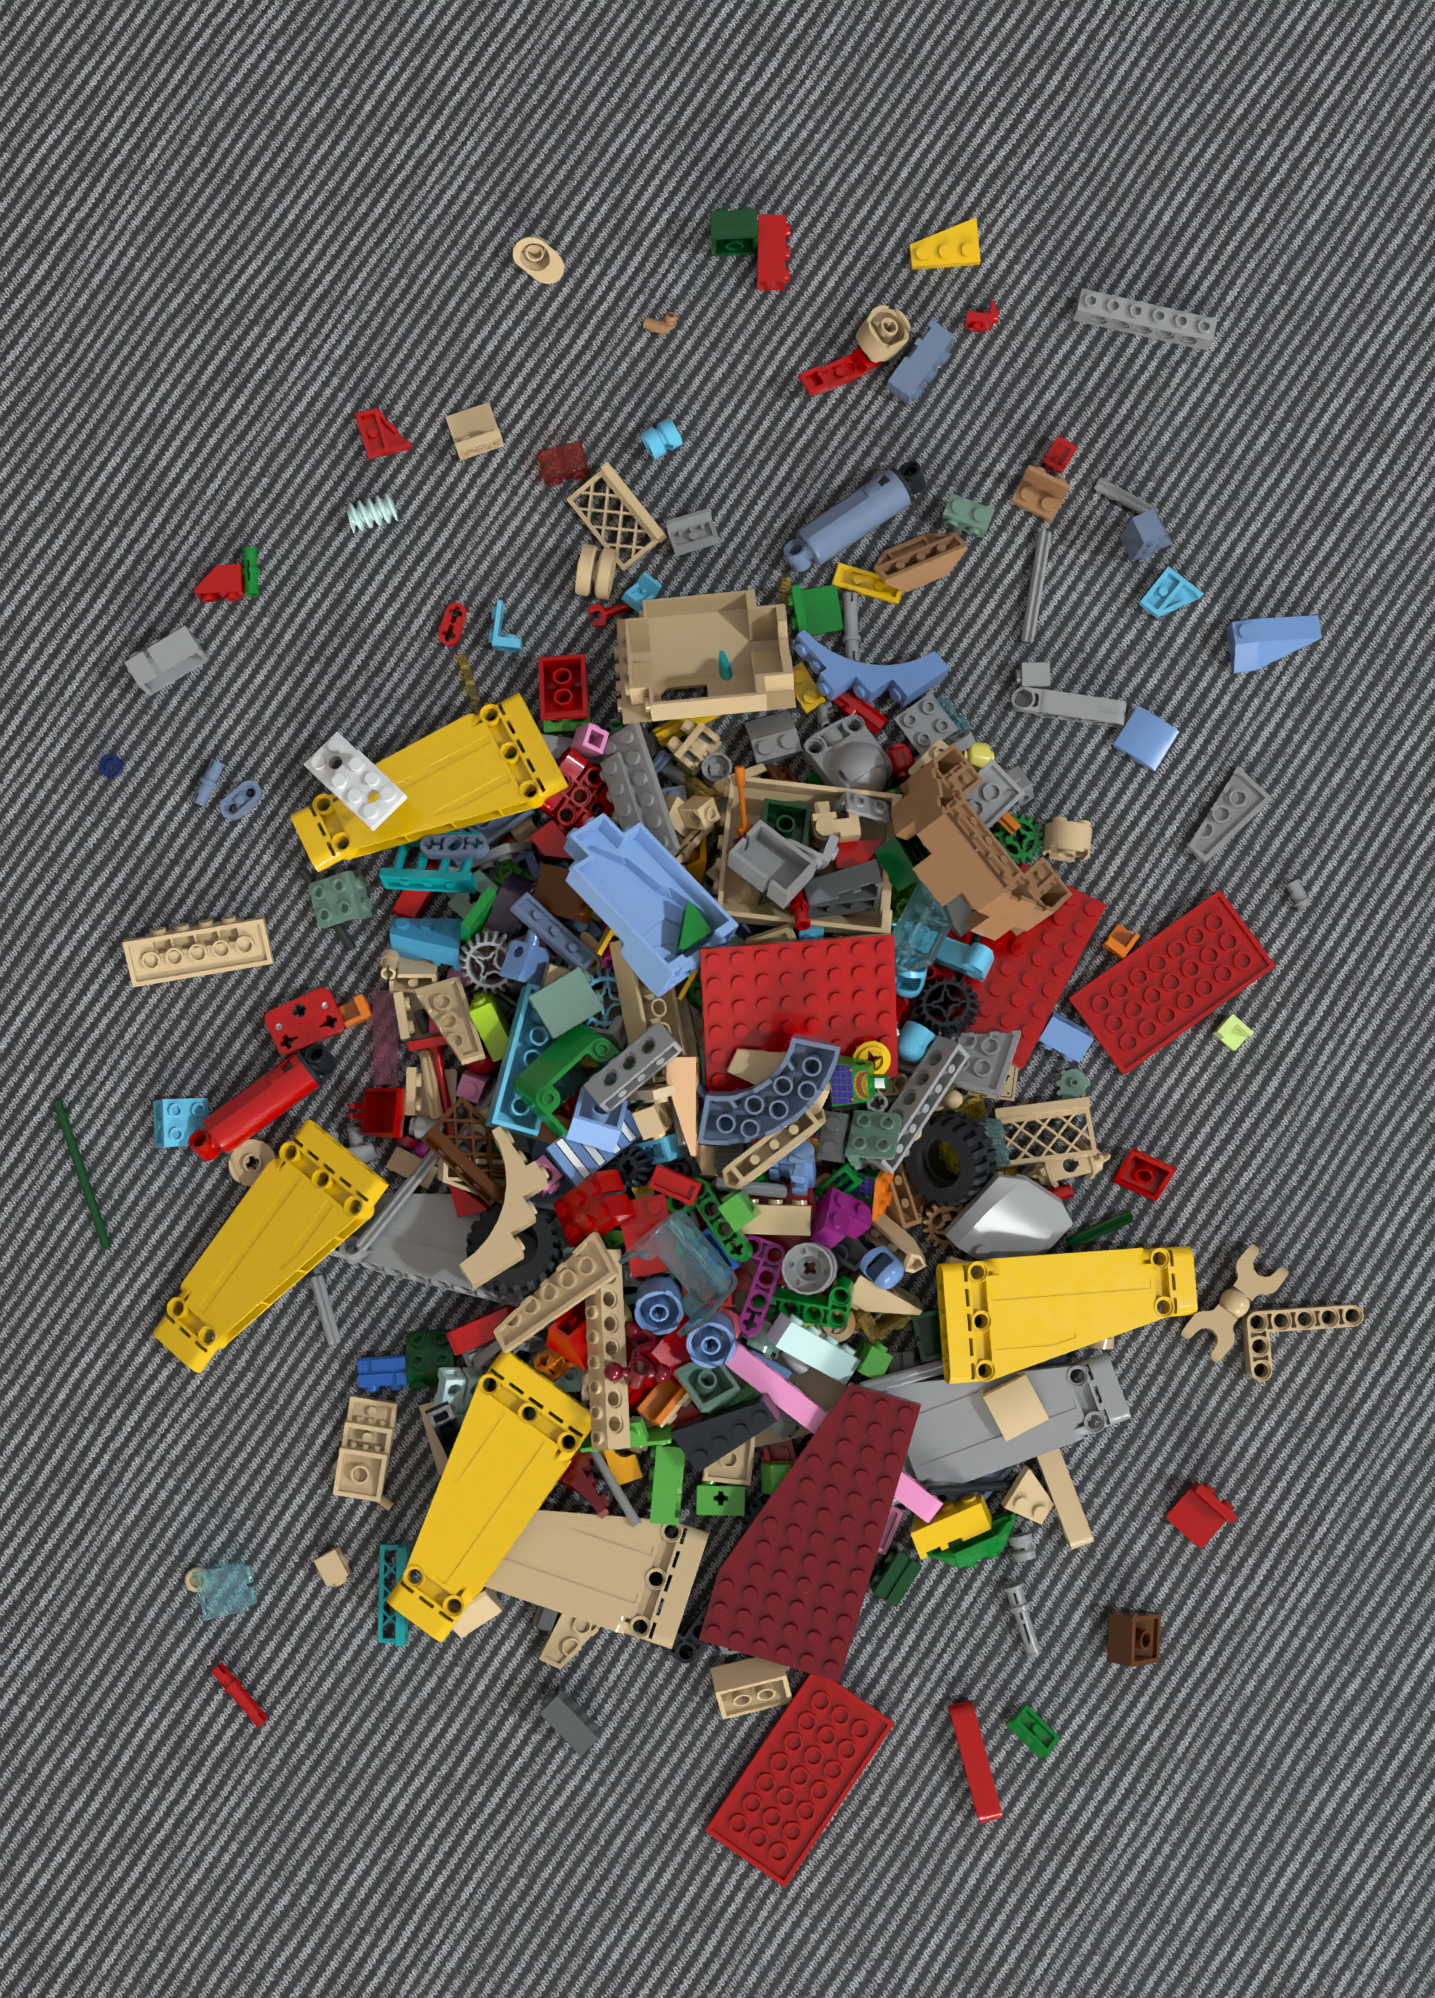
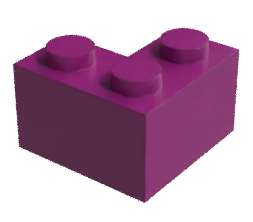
[810,1187,873,1249]

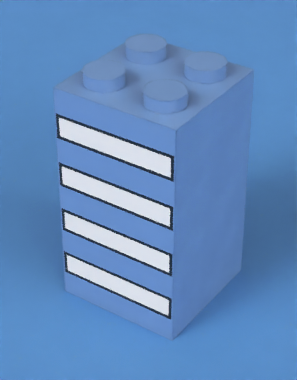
[544,1099,641,1188]

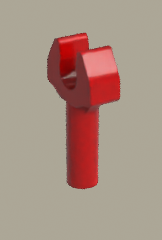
[587,602,631,628]

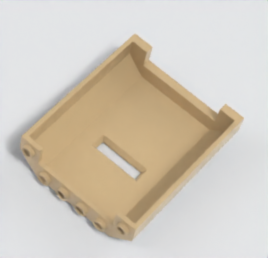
[712,775,903,936]

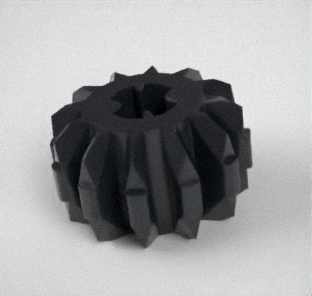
[614,1146,655,1188]

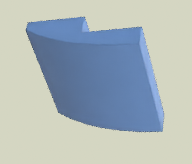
[1113,706,1179,771]

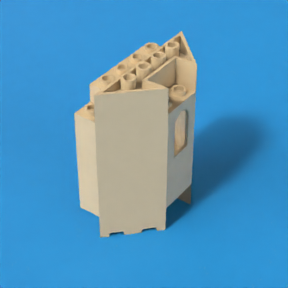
[614,590,796,724]

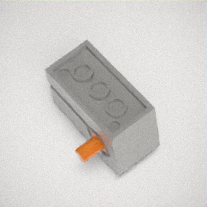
[929,759,1025,853]

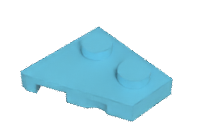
[1139,566,1204,618]

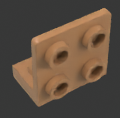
[1010,465,1070,523]

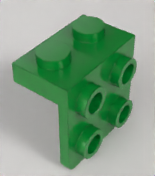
[787,585,843,636]

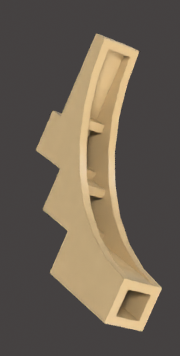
[459,1126,549,1290]

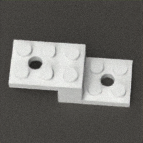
[303,732,408,831]

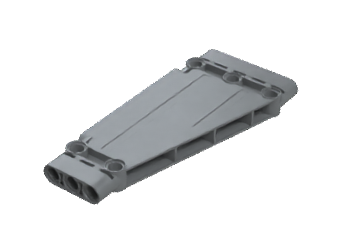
[329,1193,573,1306]
[882,1352,1131,1506]

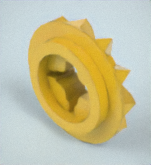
[852,1040,891,1074]

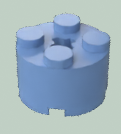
[635,1277,684,1335]
[686,1310,736,1368]

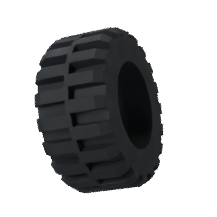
[902,1110,997,1206]
[466,1203,561,1299]

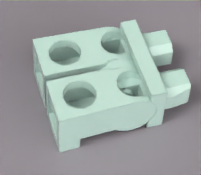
[432,1367,490,1427]

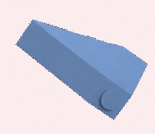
[1226,615,1322,674]

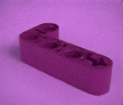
[739,1235,786,1338]

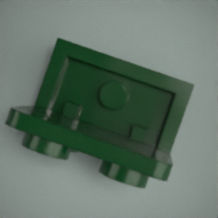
[405,1329,455,1389]

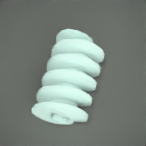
[347,493,398,533]

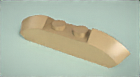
[722,1104,826,1190]
[862,1214,927,1273]

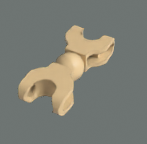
[1181,1244,1289,1363]

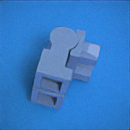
[769,1141,816,1196]

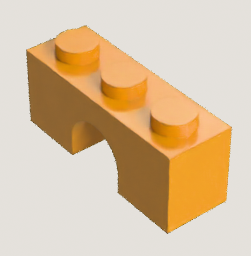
[599,1449,643,1485]

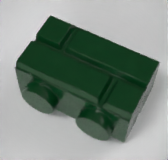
[870,1548,923,1607]

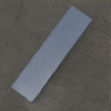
[510,892,598,970]

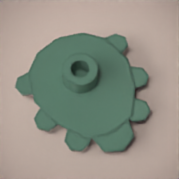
[1056,1069,1091,1100]

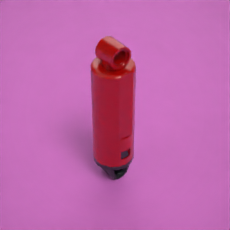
[188,1043,337,1162]

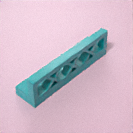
[378,1544,410,1646]

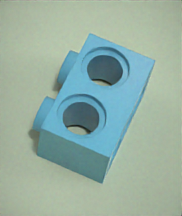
[627,1133,686,1165]

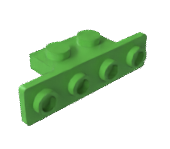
[579,1416,674,1452]

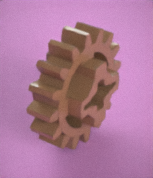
[922,1202,965,1249]

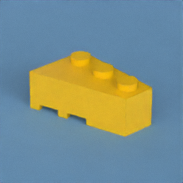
[910,1494,992,1560]

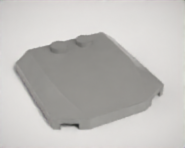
[945,1172,1073,1261]

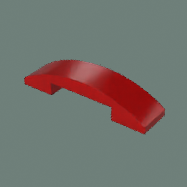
[798,347,885,396]

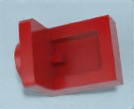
[964,301,999,332]
[1042,435,1078,474]

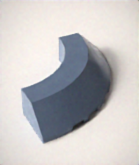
[697,1033,841,1145]

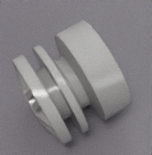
[782,1242,838,1295]

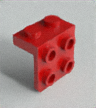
[1166,1481,1238,1548]

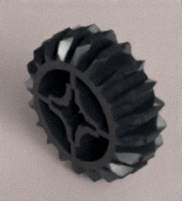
[915,975,980,1040]

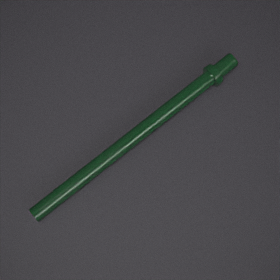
[53,1100,112,1250]

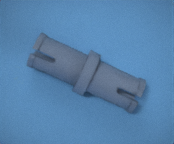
[191,758,225,807]

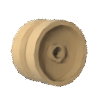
[575,544,617,600]

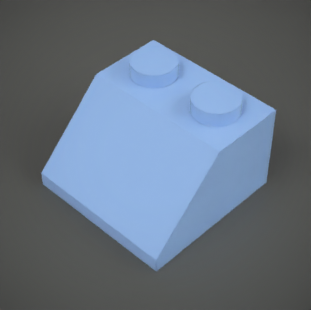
[566,1087,628,1153]

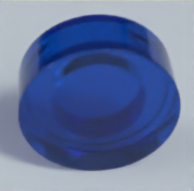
[99,754,124,779]

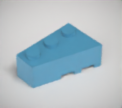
[390,918,463,971]

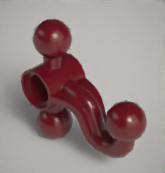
[604,1321,671,1389]

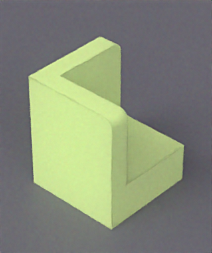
[1213,1014,1254,1051]

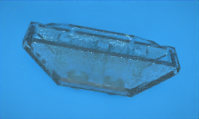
[892,881,953,974]

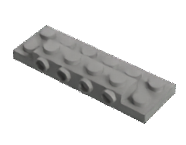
[600,723,681,855]

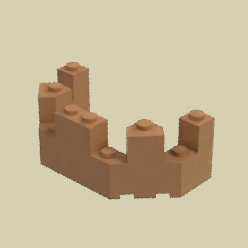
[891,743,1072,941]

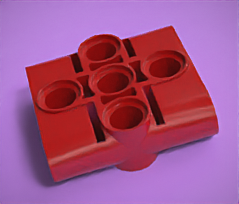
[532,747,614,831]

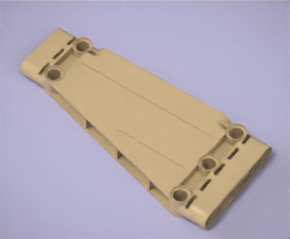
[484,1510,709,1649]

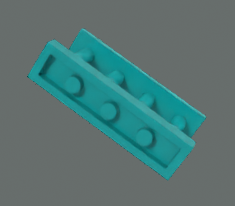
[379,831,483,894]

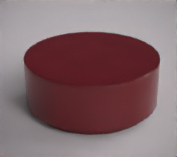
[394,1133,418,1148]

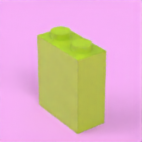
[469,990,511,1062]

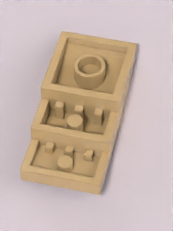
[333,1394,399,1502]

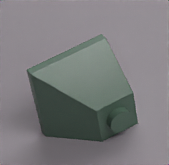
[673,1361,741,1412]

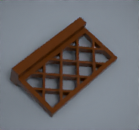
[420,1096,531,1206]

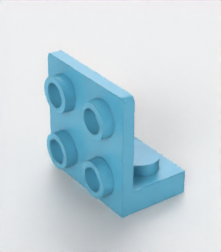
[153,1098,209,1148]

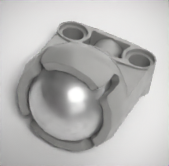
[804,715,893,792]

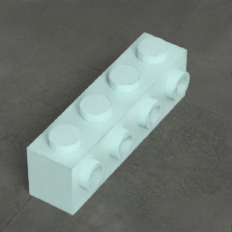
[765,1312,861,1385]

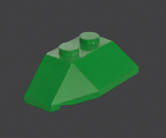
[926,1510,1016,1569]

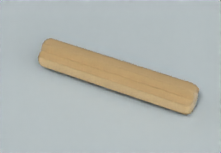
[419,1049,444,1119]

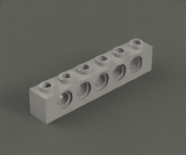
[1073,289,1218,351]
[865,1036,970,1175]

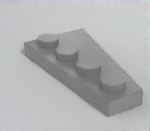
[1188,766,1272,864]

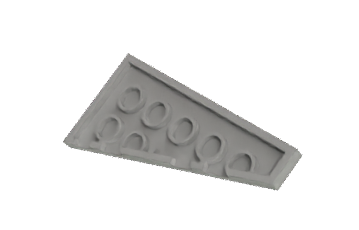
[898,1030,1021,1098]

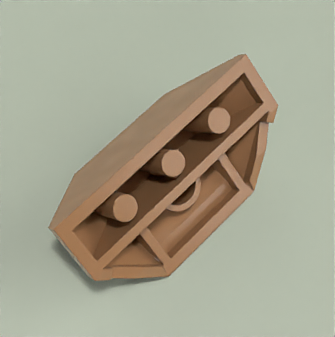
[874,532,968,592]
[885,1161,926,1229]

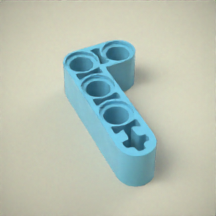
[901,924,994,981]

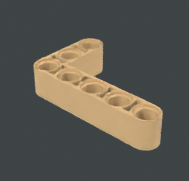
[1242,1304,1364,1381]

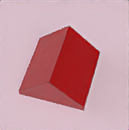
[1113,1148,1177,1201]

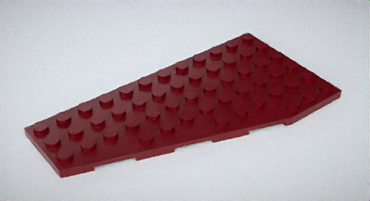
[699,1382,921,1682]

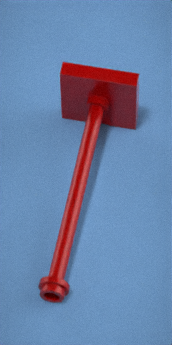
[407,1035,453,1141]

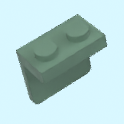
[308,871,373,928]
[845,1110,902,1167]

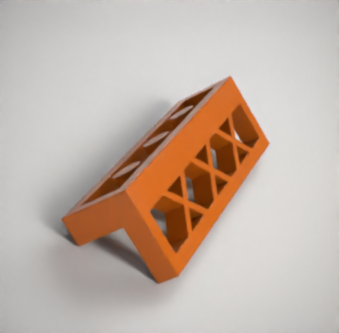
[634,1379,686,1425]

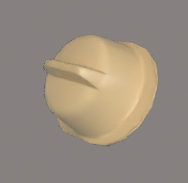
[513,236,564,284]

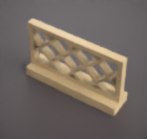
[566,462,668,571]
[993,1097,1097,1167]

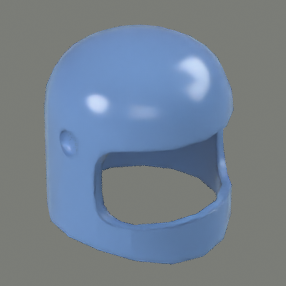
[860,1246,904,1290]

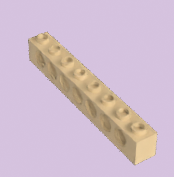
[585,1249,631,1450]

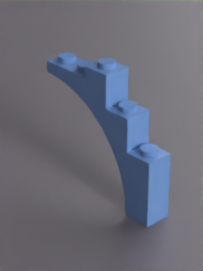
[794,629,949,707]

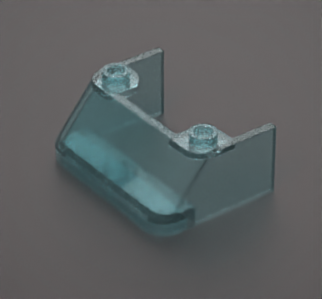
[618,1211,738,1337]

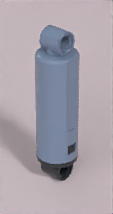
[783,461,926,572]

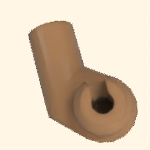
[643,312,677,334]

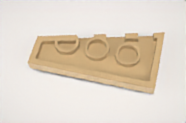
[413,976,485,1065]

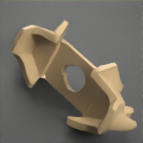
[1029,1139,1111,1188]

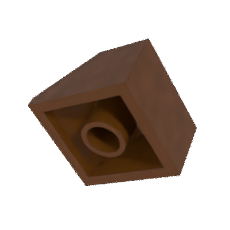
[1107,1611,1161,1667]

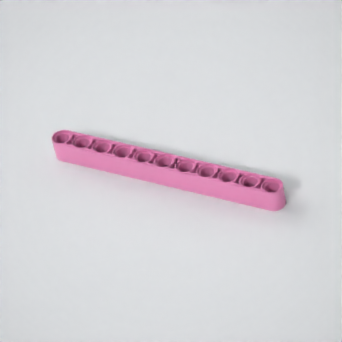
[725,1340,944,1523]

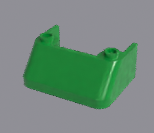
[513,1024,633,1138]

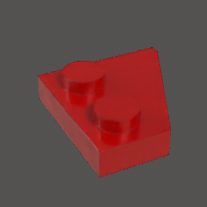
[355,408,411,460]

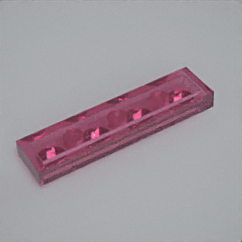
[372,990,399,1085]

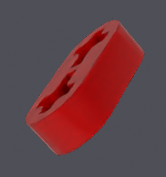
[438,603,467,648]

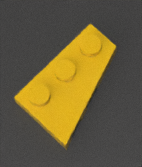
[909,217,981,270]

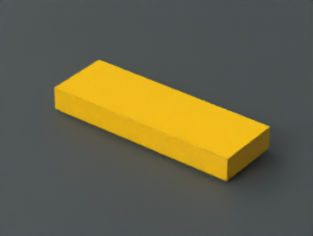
[832,562,902,605]

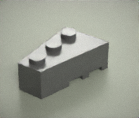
[802,859,883,919]

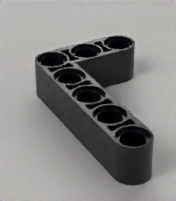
[633,1599,710,1664]

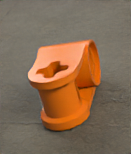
[533,1347,575,1382]

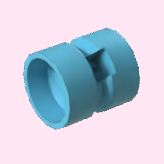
[640,417,683,460]

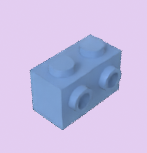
[1038,1011,1094,1063]

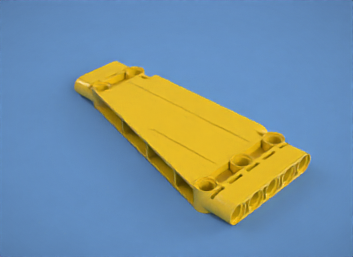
[290,692,569,872]
[152,1119,389,1373]
[936,1246,1198,1384]
[386,1350,591,1642]

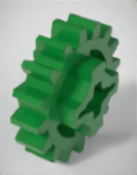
[993,814,1044,865]

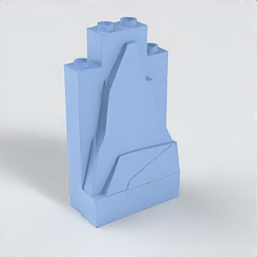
[563,813,739,998]

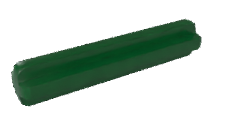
[1066,1211,1134,1249]

